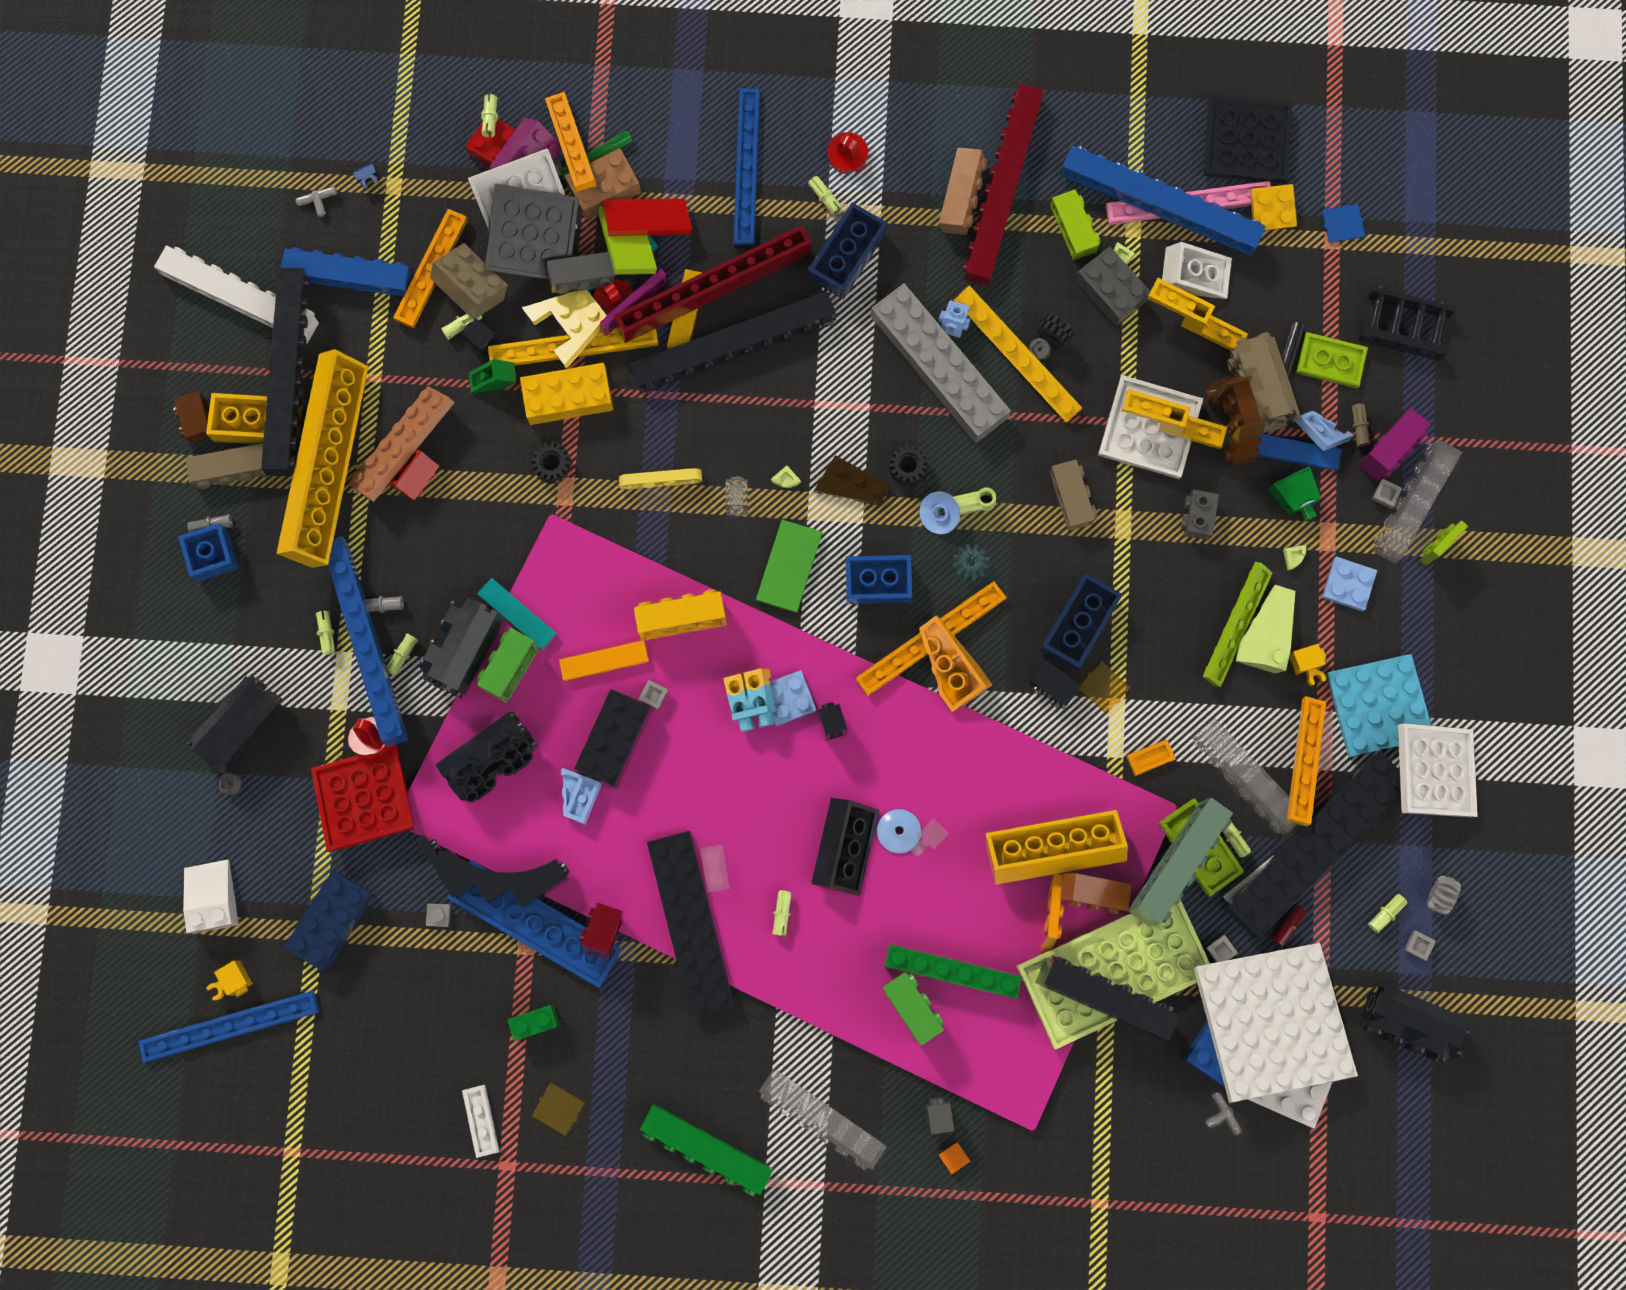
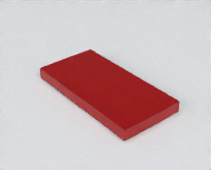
[602,198,692,236]

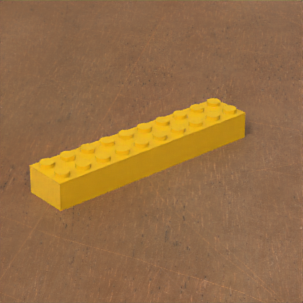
[276,349,369,568]

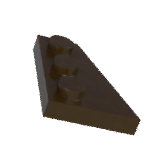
[814,455,890,506]

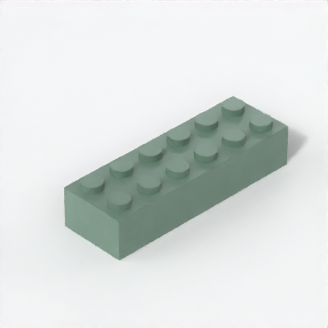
[1128,798,1233,927]

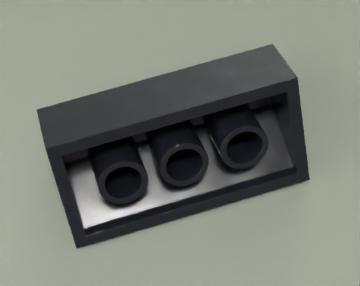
[811,798,879,896]

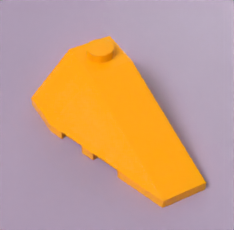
[919,615,992,712]

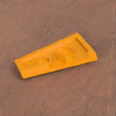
[1041,874,1064,952]

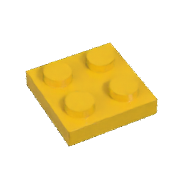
[1250,184,1297,231]

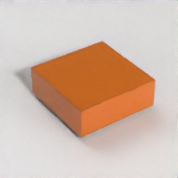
[938,1142,970,1174]

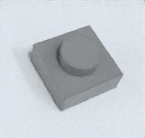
[1372,479,1402,508]
[639,680,669,710]
[426,904,451,927]
[1404,930,1436,961]
[1206,935,1238,963]

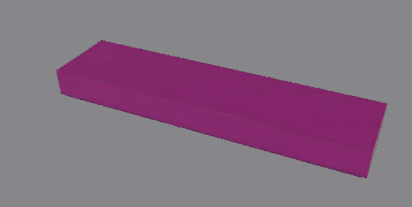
[600,269,666,336]

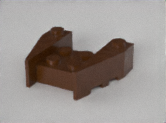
[1205,376,1266,467]

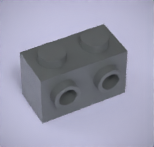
[1181,490,1219,540]

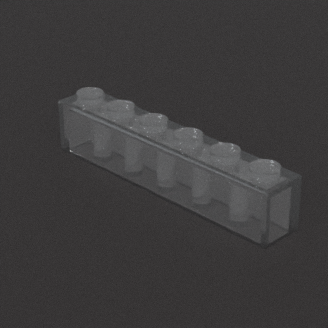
[1373,440,1462,564]
[1191,717,1297,835]
[759,1068,887,1170]

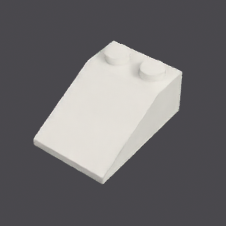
[1162,242,1232,299]
[183,860,239,934]

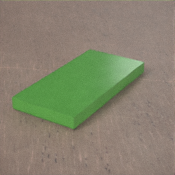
[756,520,823,613]

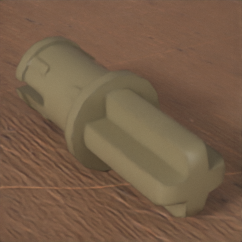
[1352,404,1371,447]

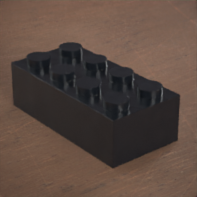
[574,689,653,789]

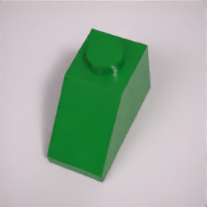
[469,359,516,393]

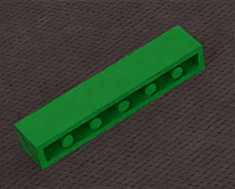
[884,944,1022,999]
[640,1104,774,1196]

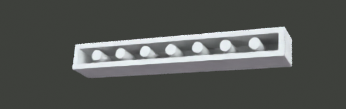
[154,246,319,344]

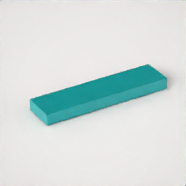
[477,578,557,650]

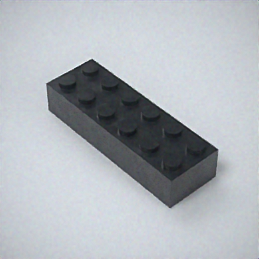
[1035,956,1180,1041]

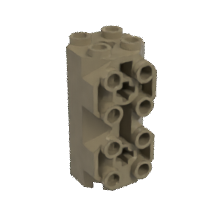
[1227,332,1300,432]

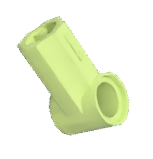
[953,488,996,515]

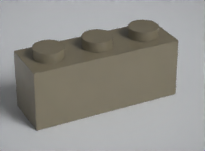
[1049,459,1097,531]

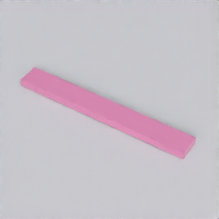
[1105,181,1271,225]

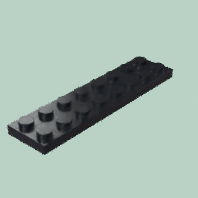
[647,831,734,1016]

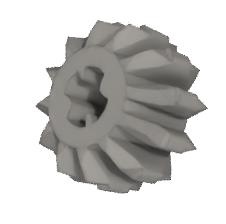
[1427,876,1461,915]

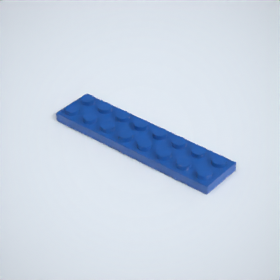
[447,860,623,988]

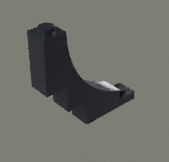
[418,836,570,908]

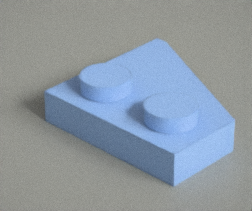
[1296,411,1353,451]
[561,768,602,825]

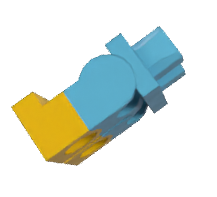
[723,668,777,732]

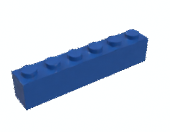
[281,247,413,297]

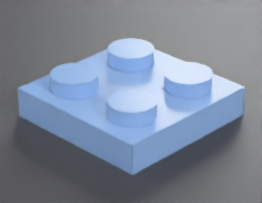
[1322,557,1377,612]
[770,670,817,727]

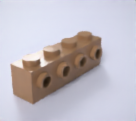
[939,147,987,235]

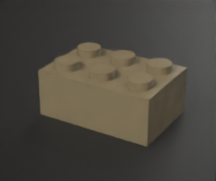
[430,243,508,320]

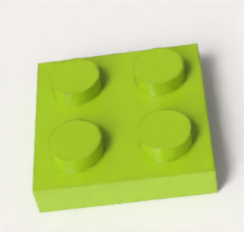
[1420,520,1468,566]

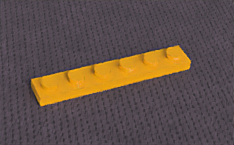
[545,92,596,192]
[393,209,468,329]
[1287,696,1326,826]

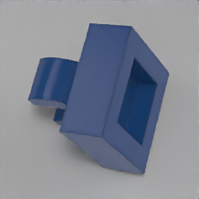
[353,163,377,188]

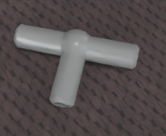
[295,186,337,217]

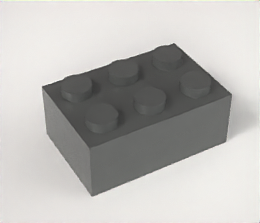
[1075,246,1151,326]

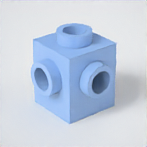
[938,300,970,338]

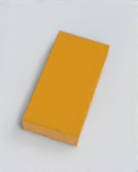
[1126,739,1176,776]

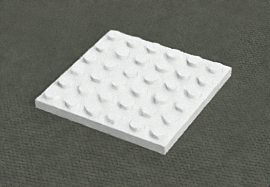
[1194,943,1358,1103]

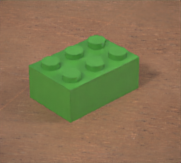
[477,628,539,704]
[882,972,944,1046]

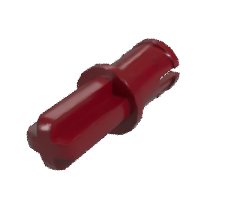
[1271,905,1307,947]

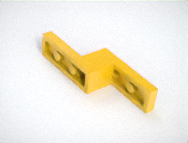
[1147,278,1248,351]
[1121,389,1227,449]

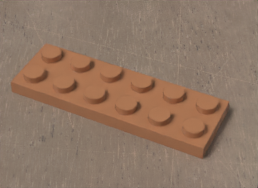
[348,386,455,502]

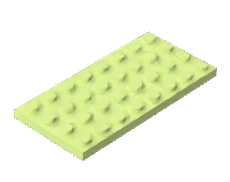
[1016,901,1210,1050]

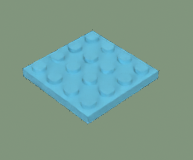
[1326,654,1432,758]

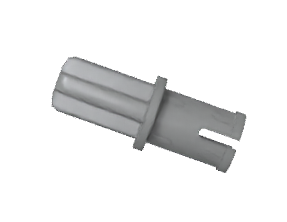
[187,514,233,533]
[366,596,404,613]

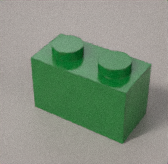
[507,1005,560,1041]

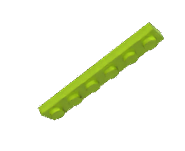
[1203,562,1272,687]

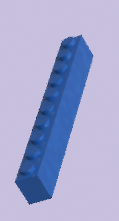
[1060,145,1266,256]
[328,537,409,747]

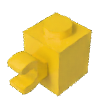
[1289,644,1326,686]
[207,960,253,1000]

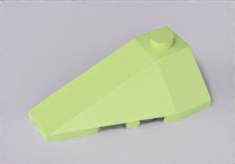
[1236,585,1295,673]

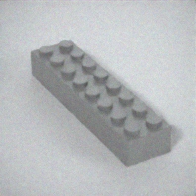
[871,283,1011,443]

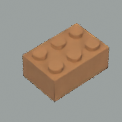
[565,149,641,220]

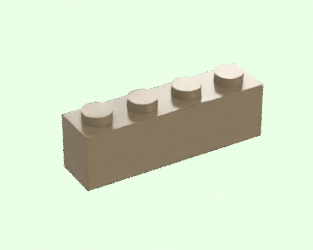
[186,443,271,489]

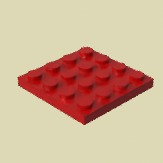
[311,745,415,853]

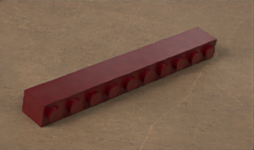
[962,83,1044,286]
[614,225,812,343]

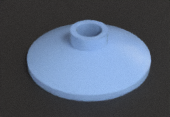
[920,491,960,534]
[877,809,921,853]

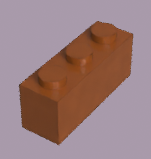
[1060,873,1132,914]

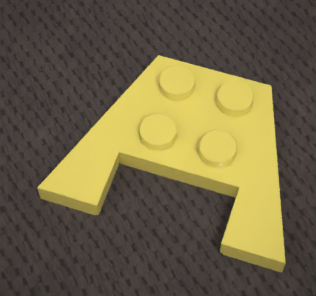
[523,290,607,369]

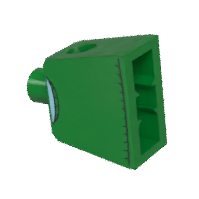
[1269,466,1321,522]

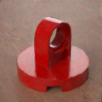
[828,132,868,174]
[593,279,633,315]
[348,717,389,759]

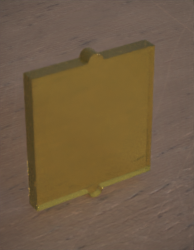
[1079,662,1130,713]
[532,1083,585,1136]

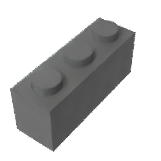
[547,252,615,294]

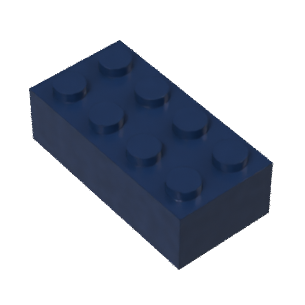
[808,202,888,300]
[1039,573,1123,672]
[283,870,375,971]

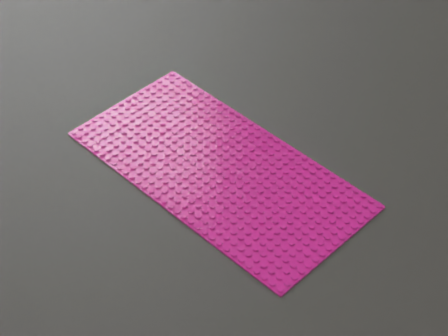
[408,515,1177,1130]

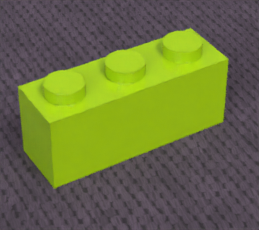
[1050,189,1100,261]

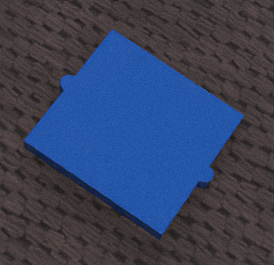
[1321,204,1365,243]

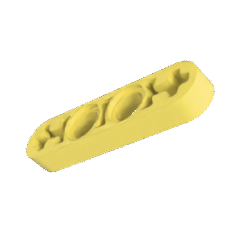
[619,468,702,490]

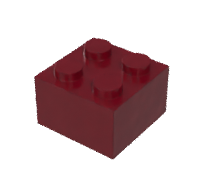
[579,902,623,961]

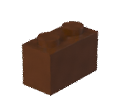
[173,391,210,443]

